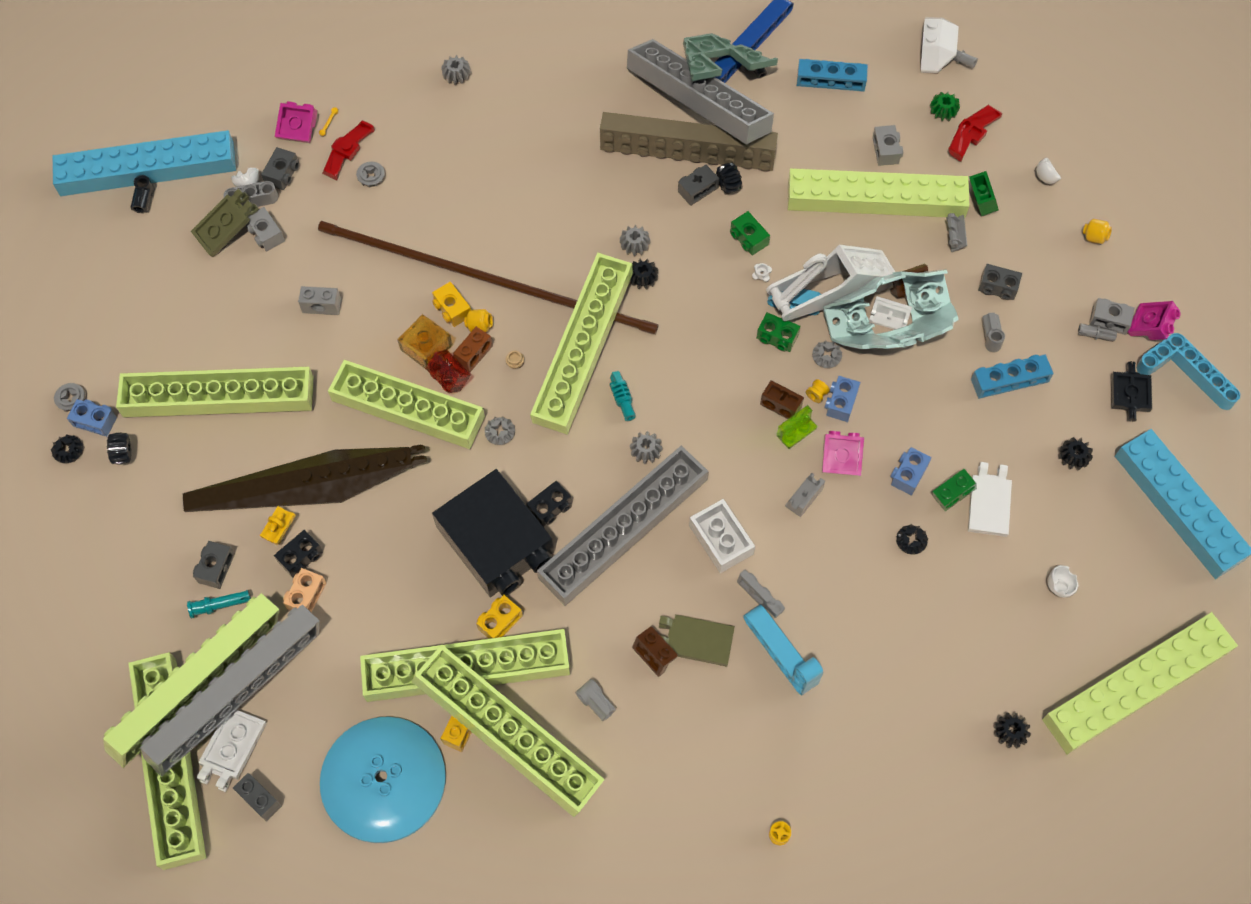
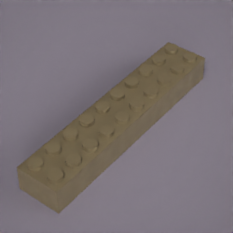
[600,112,778,171]

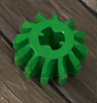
[930,92,960,121]

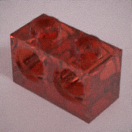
[425,350,471,393]

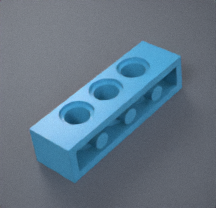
[797,59,868,92]
[971,354,1054,399]

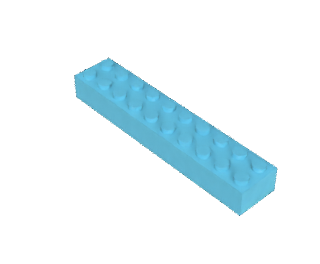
[52,130,236,196]

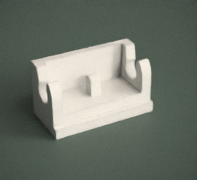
[869,296,912,330]

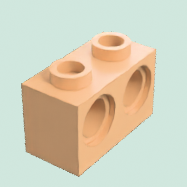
[283,568,326,612]

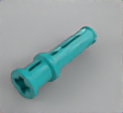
[187,590,251,619]

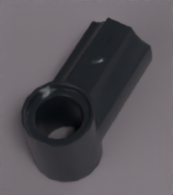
[130,175,154,213]

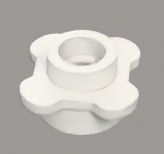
[752,263,772,282]

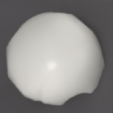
[1036,158,1061,184]
[231,167,259,187]
[1047,565,1079,598]

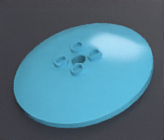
[320,717,446,843]

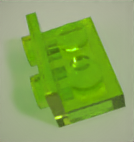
[777,405,817,449]

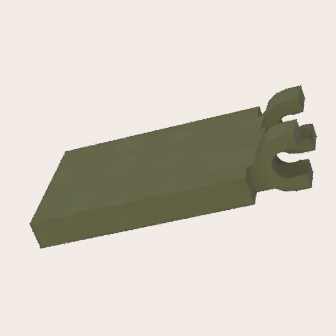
[191,188,259,257]
[659,614,735,667]

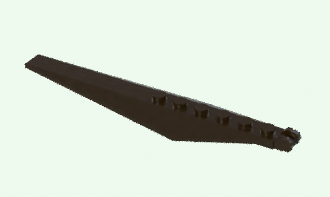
[182,445,427,512]

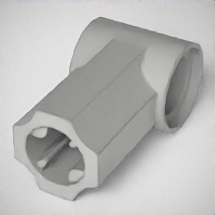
[982,313,1005,352]
[575,679,616,722]

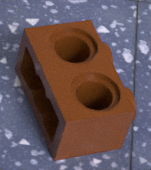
[453,326,493,373]

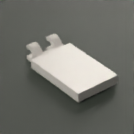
[968,462,1012,537]
[197,710,267,792]

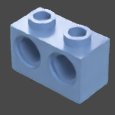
[825,376,861,422]
[67,399,117,437]
[891,447,932,496]

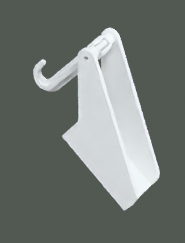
[766,245,895,321]

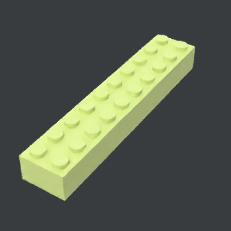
[788,168,969,218]
[530,252,633,435]
[116,367,314,417]
[103,593,279,768]
[1042,612,1238,755]
[360,629,570,702]
[412,645,605,817]
[128,652,206,870]

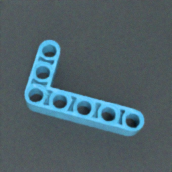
[1136,333,1241,410]
[743,605,823,696]

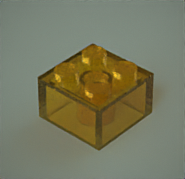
[397,314,452,371]

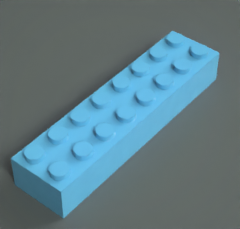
[1115,429,1251,580]

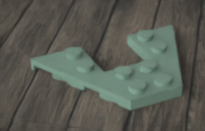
[683,33,778,81]

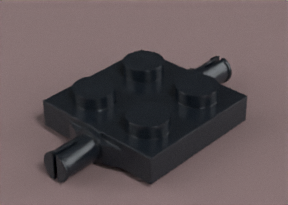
[1111,361,1152,422]

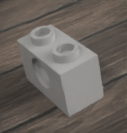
[872,125,903,166]
[246,207,285,252]
[298,286,341,315]
[1089,298,1135,335]

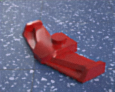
[948,104,1003,162]
[322,120,375,181]

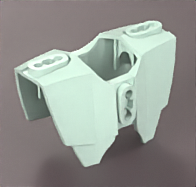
[823,269,959,349]

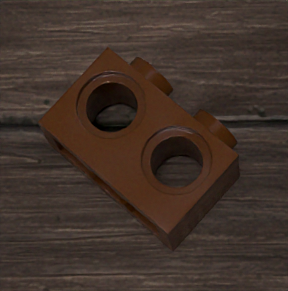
[760,380,804,422]

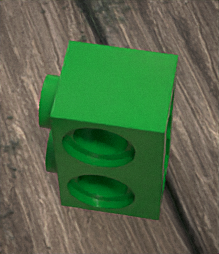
[756,312,801,352]
[932,469,977,512]

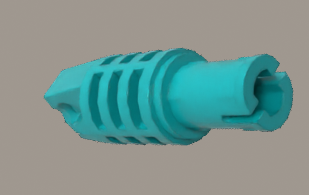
[609,371,636,421]

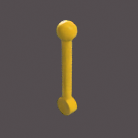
[319,107,338,136]

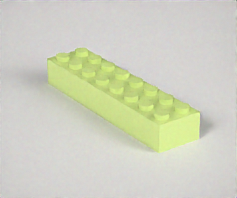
[328,360,485,449]

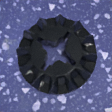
[50,434,83,463]
[896,524,928,555]

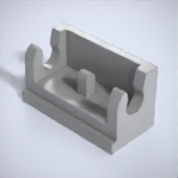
[785,473,825,517]

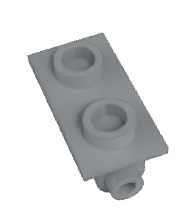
[946,213,968,253]

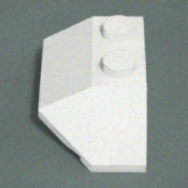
[921,17,959,73]

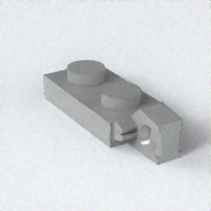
[737,570,785,618]

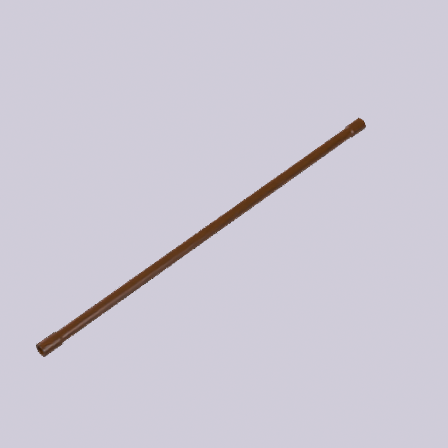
[318,221,659,335]

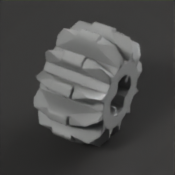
[441,55,471,85]
[620,224,650,256]
[630,431,662,464]

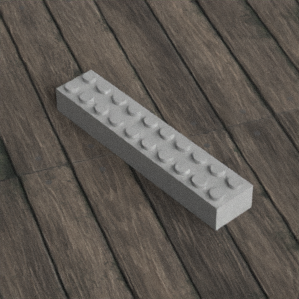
[627,39,774,144]
[537,445,708,606]
[140,604,320,777]

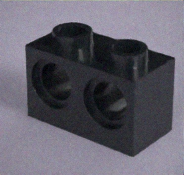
[526,480,572,526]
[274,530,323,578]

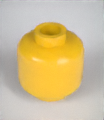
[1083,219,1112,244]
[464,309,493,332]

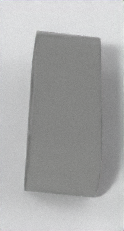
[223,181,279,207]

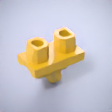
[260,506,296,545]

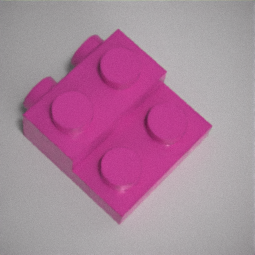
[275,101,318,143]
[1128,301,1181,340]
[822,431,864,476]

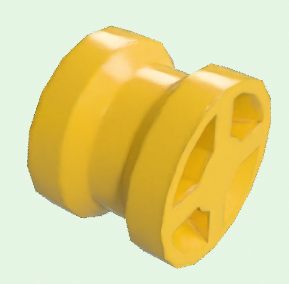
[806,379,830,403]
[769,821,791,846]

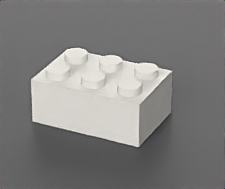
[689,499,755,573]

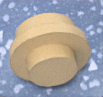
[506,350,524,369]

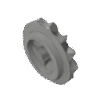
[356,162,385,187]
[812,340,842,368]
[54,383,85,412]
[485,416,515,445]

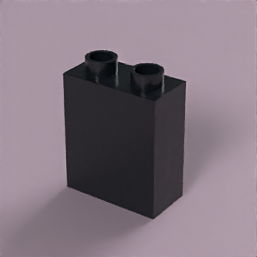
[432,468,554,598]

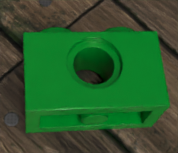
[969,171,999,216]
[730,211,770,256]

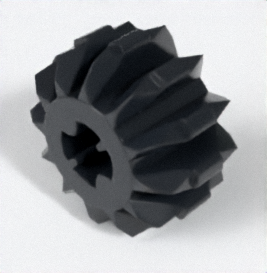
[716,162,742,194]
[630,258,658,290]
[106,432,132,465]
[1059,437,1093,470]
[994,713,1031,749]

